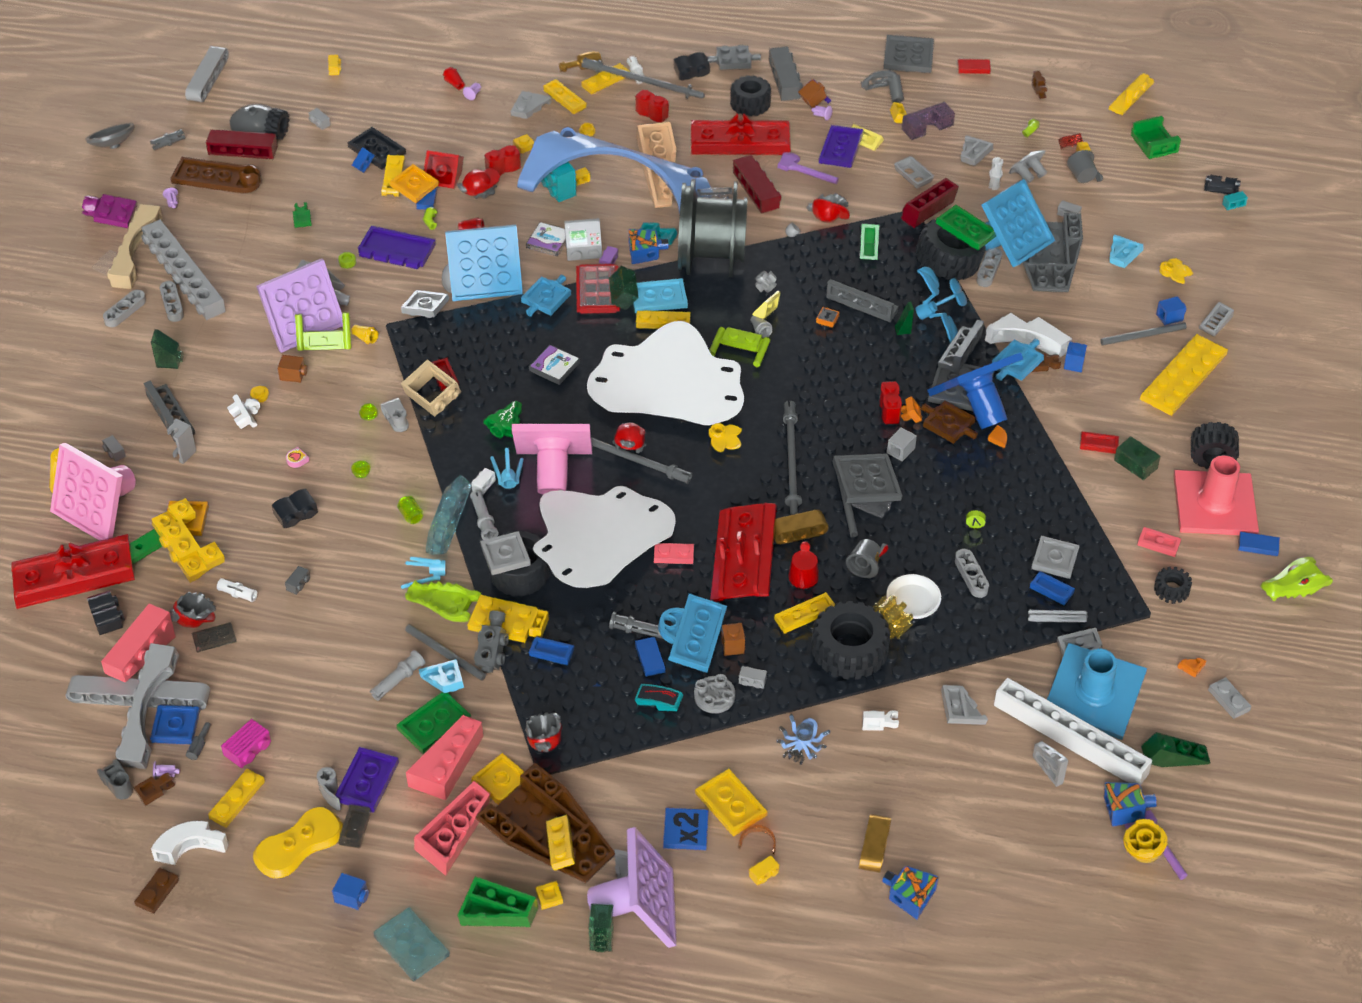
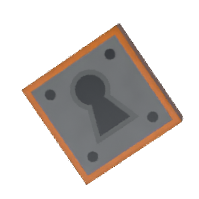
[816,307,839,328]

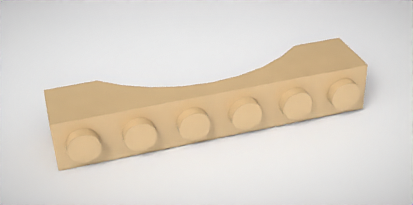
[107,204,163,289]

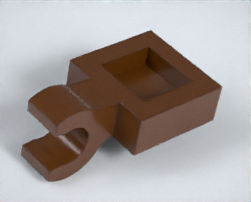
[133,772,175,806]

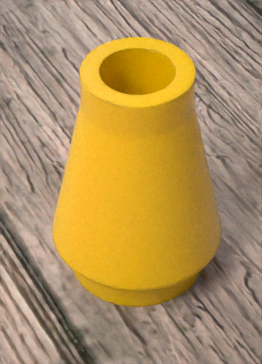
[351,325,378,344]

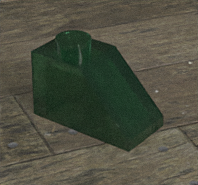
[151,329,184,369]

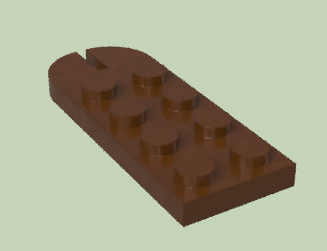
[170,157,262,193]

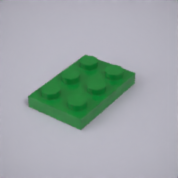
[936,205,997,250]
[396,692,471,754]

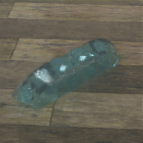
[426,475,470,555]

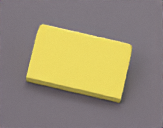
[851,124,884,151]
[752,291,780,319]

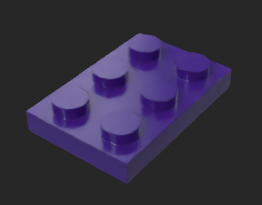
[819,125,863,168]
[335,747,399,813]

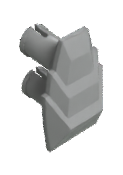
[1009,150,1048,184]

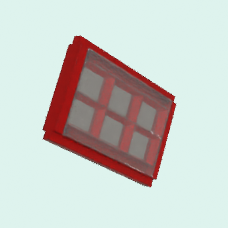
[576,264,620,314]

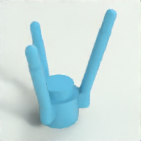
[490,448,524,489]
[401,556,445,589]

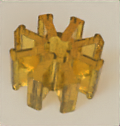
[873,595,913,639]

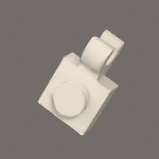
[862,710,899,730]

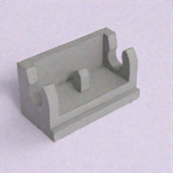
[167,419,196,464]

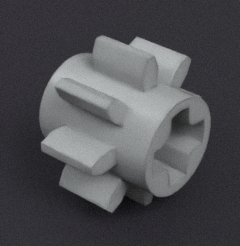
[755,271,777,293]

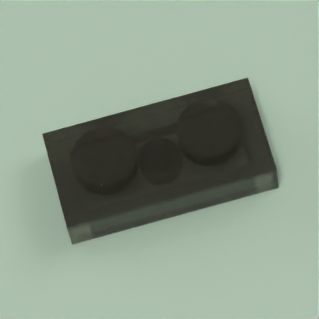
[192,622,237,653]
[338,805,371,848]

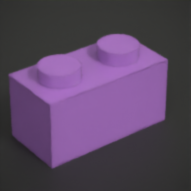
[599,246,618,264]

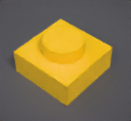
[513,134,534,154]
[535,881,563,910]

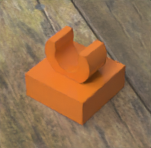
[901,396,922,423]

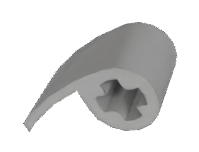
[317,767,341,811]

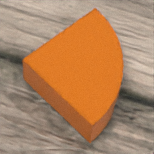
[988,425,1007,448]
[1177,658,1206,677]

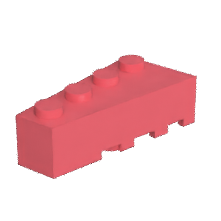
[101,604,176,683]
[406,715,483,800]
[414,781,490,876]

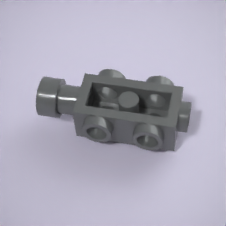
[474,611,509,673]

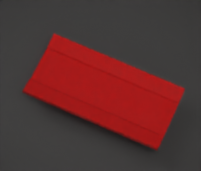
[691,114,791,155]
[710,503,777,602]
[11,534,135,609]

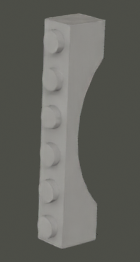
[116,643,179,770]

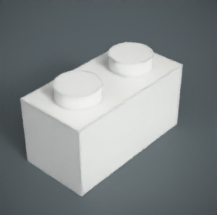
[471,468,496,494]

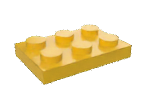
[467,595,537,643]

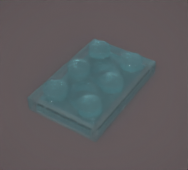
[373,907,450,982]

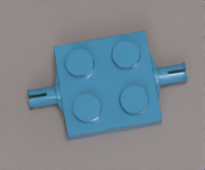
[521,275,571,316]
[992,338,1044,381]

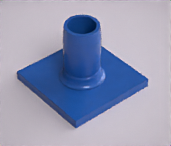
[927,352,1023,429]

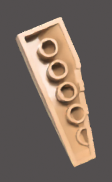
[637,122,676,208]

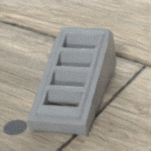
[1199,302,1234,336]

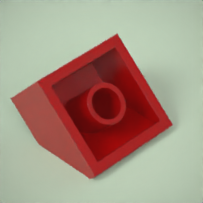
[424,150,464,189]

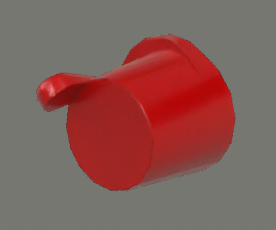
[788,542,819,589]

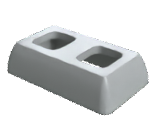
[895,156,934,189]

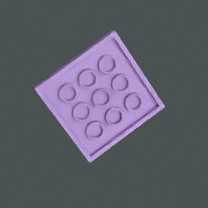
[256,259,343,353]
[587,827,676,948]

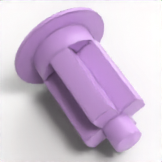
[463,82,481,100]
[812,106,832,120]
[163,188,178,209]
[153,761,180,779]

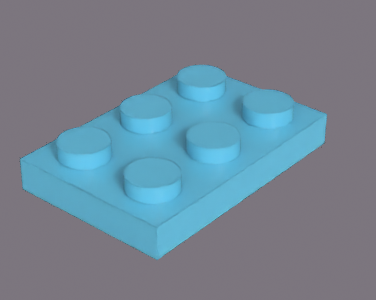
[630,278,688,313]

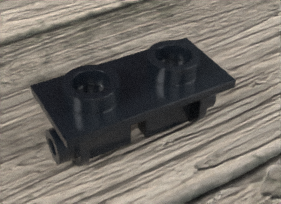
[1204,174,1241,195]

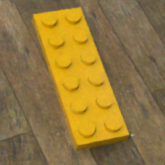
[1140,334,1228,416]

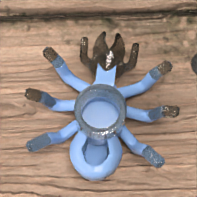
[776,714,831,765]

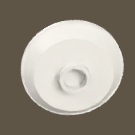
[886,574,941,619]

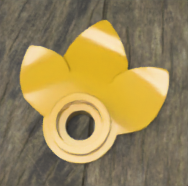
[1159,258,1193,284]
[709,423,742,452]

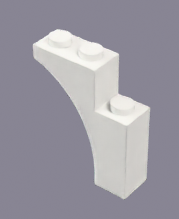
[985,313,1072,358]

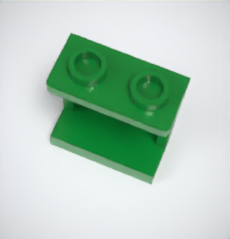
[1131,116,1181,159]

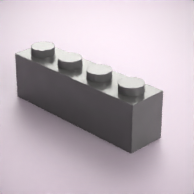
[769,46,803,101]

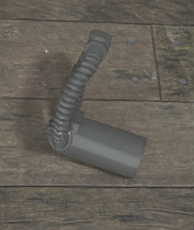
[861,70,904,103]

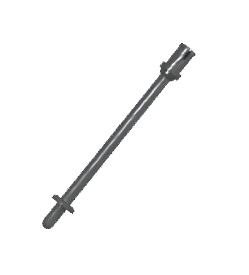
[582,57,705,99]
[783,401,802,515]
[591,438,692,484]

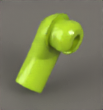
[1022,119,1040,138]
[423,207,437,230]

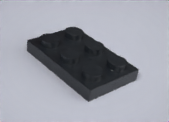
[347,127,406,170]

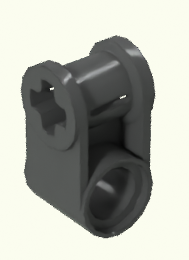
[97,759,133,800]

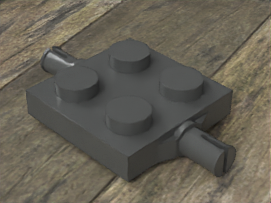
[707,45,761,70]

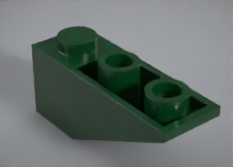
[1141,732,1211,767]

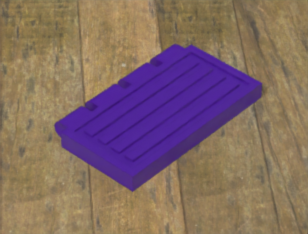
[358,226,436,269]

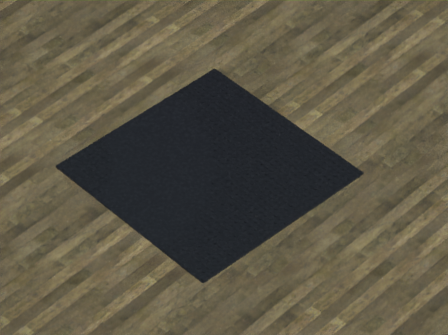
[386,212,1151,775]

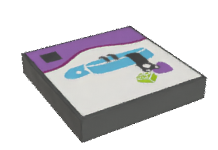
[529,345,580,385]

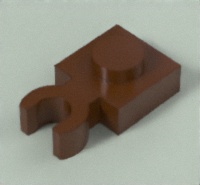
[1032,71,1047,99]
[1032,353,1061,372]

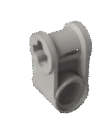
[380,398,409,432]

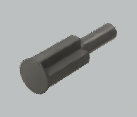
[186,722,211,760]

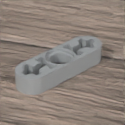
[977,248,1002,287]
[160,281,184,322]
[103,290,146,327]
[955,549,989,598]

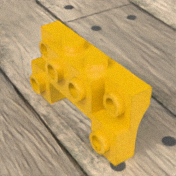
[151,498,225,583]

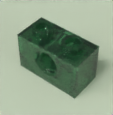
[609,265,639,310]
[1114,436,1161,480]
[589,904,614,953]

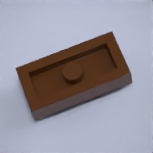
[134,867,179,914]

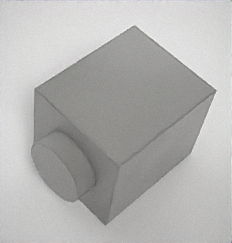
[887,428,916,461]

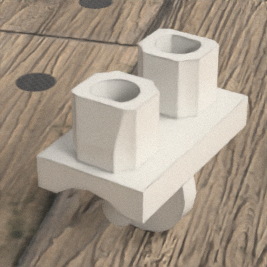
[227,394,260,429]

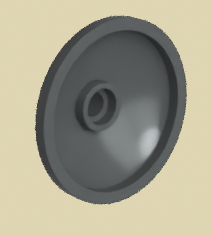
[230,104,272,133]
[86,123,135,149]

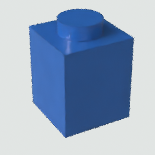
[1156,296,1186,326]
[1064,342,1087,373]
[332,873,369,910]

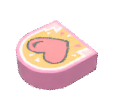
[286,447,309,468]

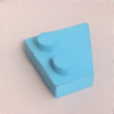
[1110,235,1143,268]
[419,659,464,693]

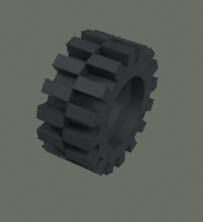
[264,108,290,140]
[1154,566,1192,604]

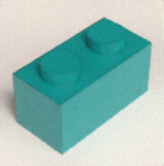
[1222,191,1248,211]

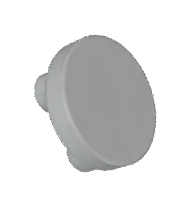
[694,674,735,713]

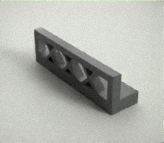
[827,279,898,322]
[938,319,984,372]
[144,381,196,442]

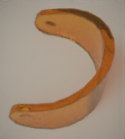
[738,825,776,855]

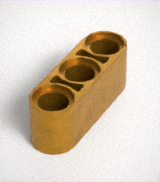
[774,510,829,544]
[859,814,891,873]

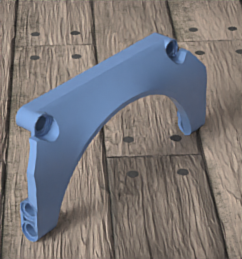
[517,127,713,215]

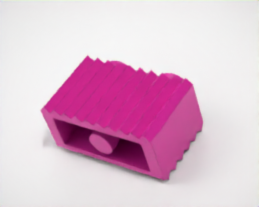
[221,719,271,768]

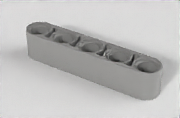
[185,46,229,102]

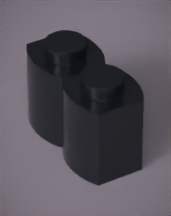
[674,52,710,80]
[272,489,318,528]
[87,590,125,635]

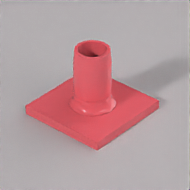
[1174,456,1259,535]

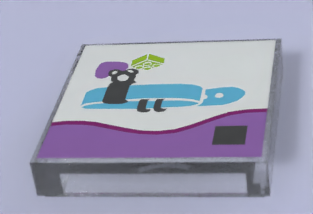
[526,222,566,257]

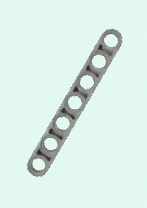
[66,675,210,710]

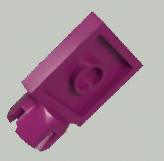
[82,194,137,228]

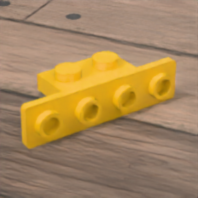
[1109,73,1154,115]

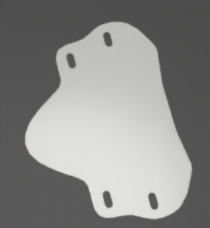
[587,321,744,425]
[533,486,676,588]

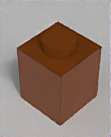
[798,79,827,108]
[277,355,307,383]
[721,623,745,656]

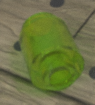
[397,496,423,524]

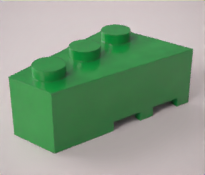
[457,876,539,927]

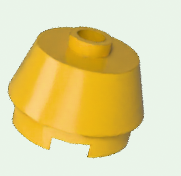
[1123,819,1168,863]

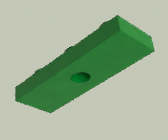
[129,529,162,565]

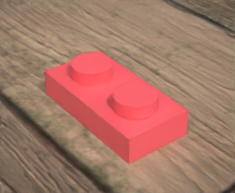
[1137,527,1181,557]
[654,543,694,564]

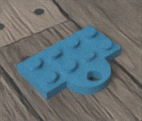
[658,594,727,673]

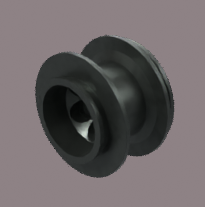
[678,179,748,277]

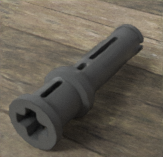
[609,611,664,639]

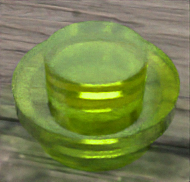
[359,403,378,421]
[351,461,370,478]

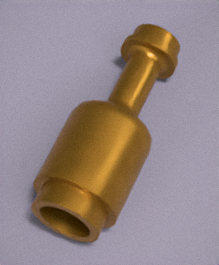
[559,51,602,72]

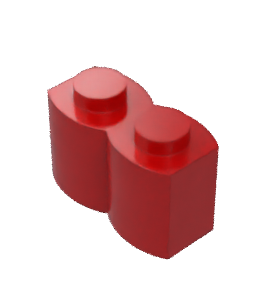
[635,90,669,123]
[484,145,521,176]
[879,381,902,424]

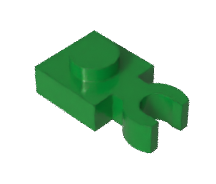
[293,202,312,228]

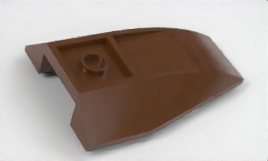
[475,763,615,883]

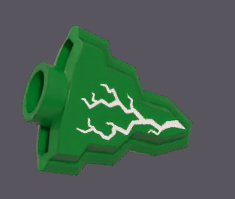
[483,401,522,438]

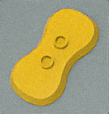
[253,807,345,878]

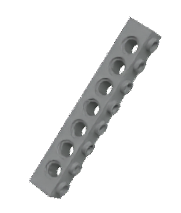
[141,220,226,320]

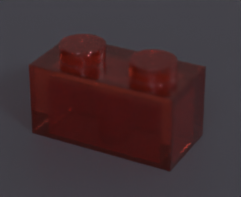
[1058,133,1083,149]

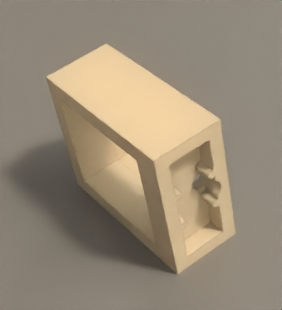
[401,359,461,416]

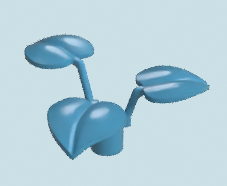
[916,267,967,344]

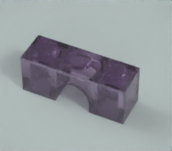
[901,102,955,140]

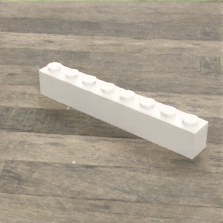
[994,678,1152,785]

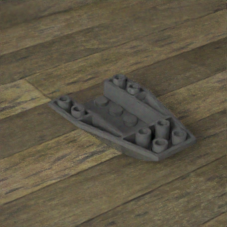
[1023,213,1083,292]

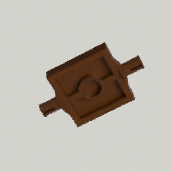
[921,401,978,444]

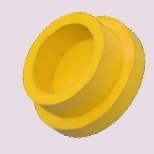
[579,123,595,137]
[250,386,269,403]

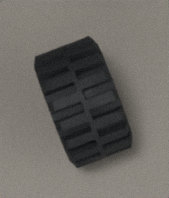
[730,75,771,117]
[1191,422,1239,469]

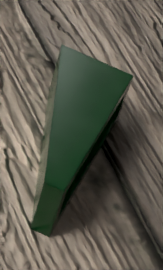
[894,302,914,335]

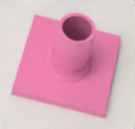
[512,424,592,495]
[50,443,135,541]

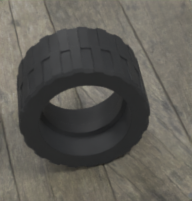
[490,531,549,596]

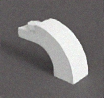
[151,821,229,865]

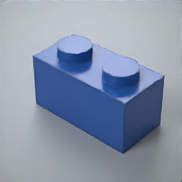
[352,147,375,173]

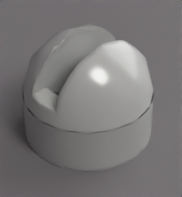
[785,222,801,237]

